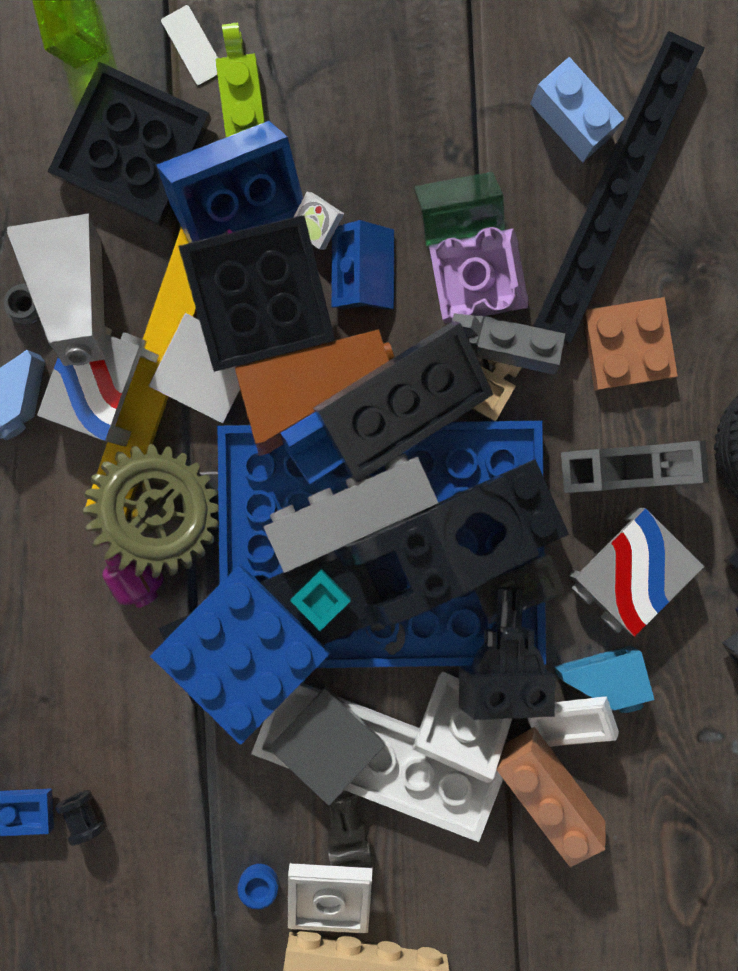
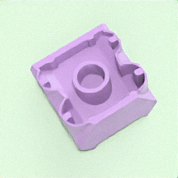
[429,227,529,324]

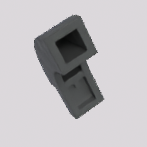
[561,440,709,493]

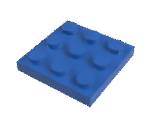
[150,564,330,745]

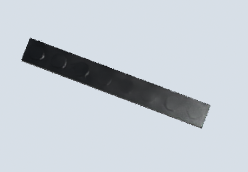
[532,31,705,345]

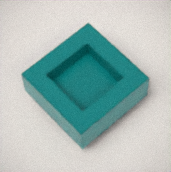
[290,569,351,631]

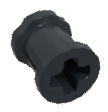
[55,790,105,846]

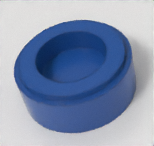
[238,864,279,909]

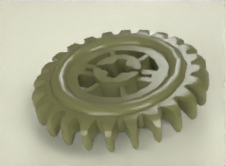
[83,444,219,578]

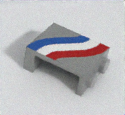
[37,327,159,447]
[568,507,704,637]

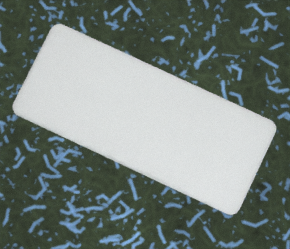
[161,5,218,85]

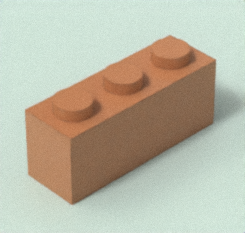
[497,727,605,867]

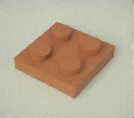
[582,297,678,391]

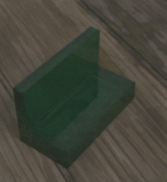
[414,172,505,246]

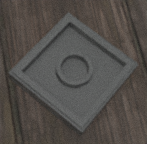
[269,686,386,805]

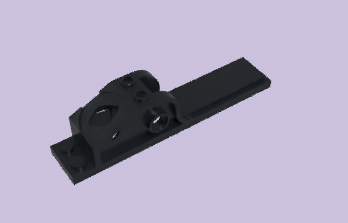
[159,459,569,704]

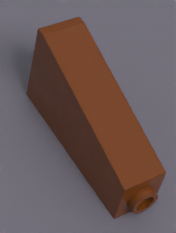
[235,329,394,456]

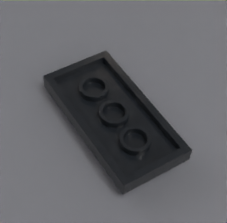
[313,321,494,482]

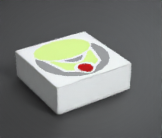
[293,192,344,250]

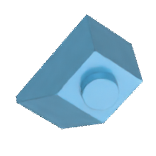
[554,645,655,713]

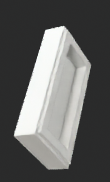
[528,696,619,747]

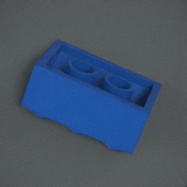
[156,121,303,243]

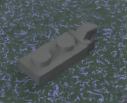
[451,313,565,375]

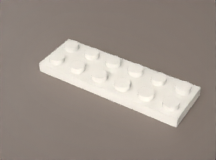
[251,683,503,842]

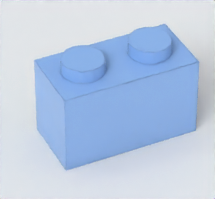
[530,57,624,162]

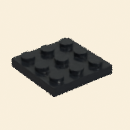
[47,62,212,227]
[178,215,335,372]

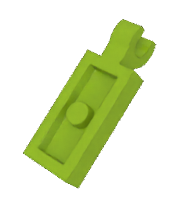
[215,23,265,137]

